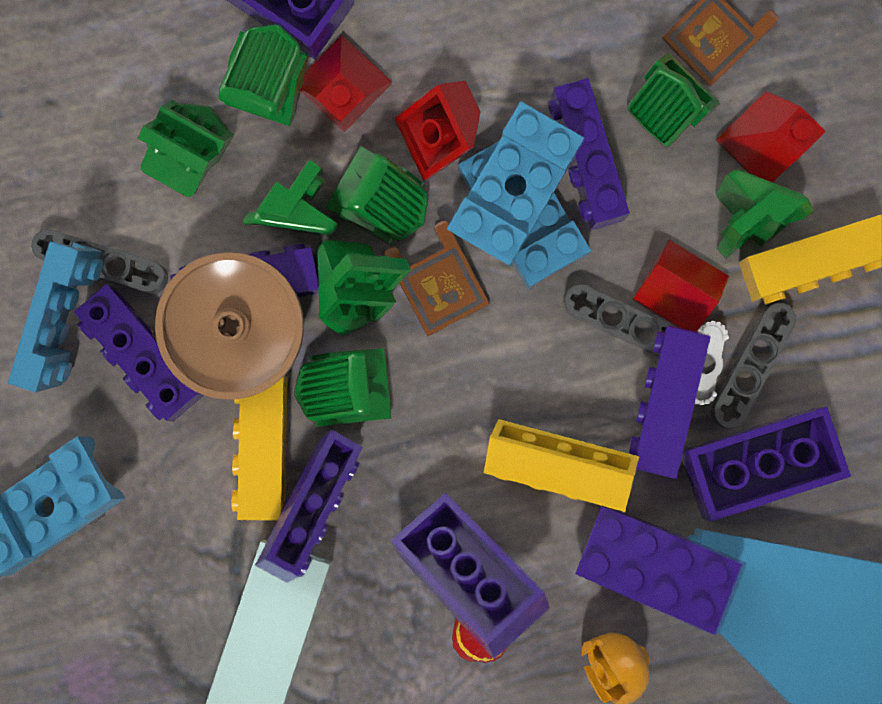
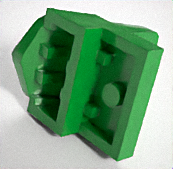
[218,24,308,126]
[627,53,720,147]
[137,100,234,197]
[326,146,428,245]
[243,159,338,237]
[716,170,814,259]
[318,240,411,336]
[293,348,392,427]

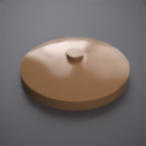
[155,252,304,400]

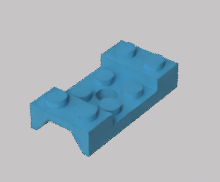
[447,101,584,266]
[458,141,591,290]
[8,241,103,393]
[0,436,126,577]

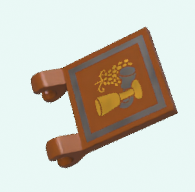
[662,0,779,87]
[385,220,490,337]

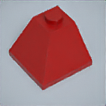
[299,35,392,133]
[394,80,481,181]
[716,91,826,182]

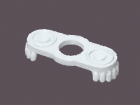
[695,321,729,405]

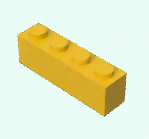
[739,214,882,305]
[231,376,288,520]
[483,419,639,512]

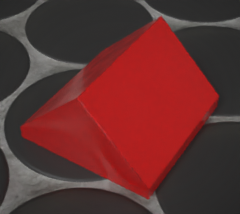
[632,240,729,331]

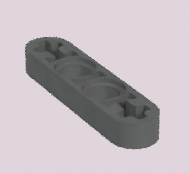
[31,229,168,294]
[563,285,672,357]
[711,303,796,428]

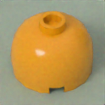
[581,632,650,704]

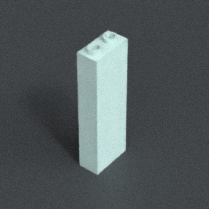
[206,539,333,704]

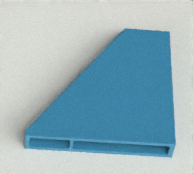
[688,528,882,704]

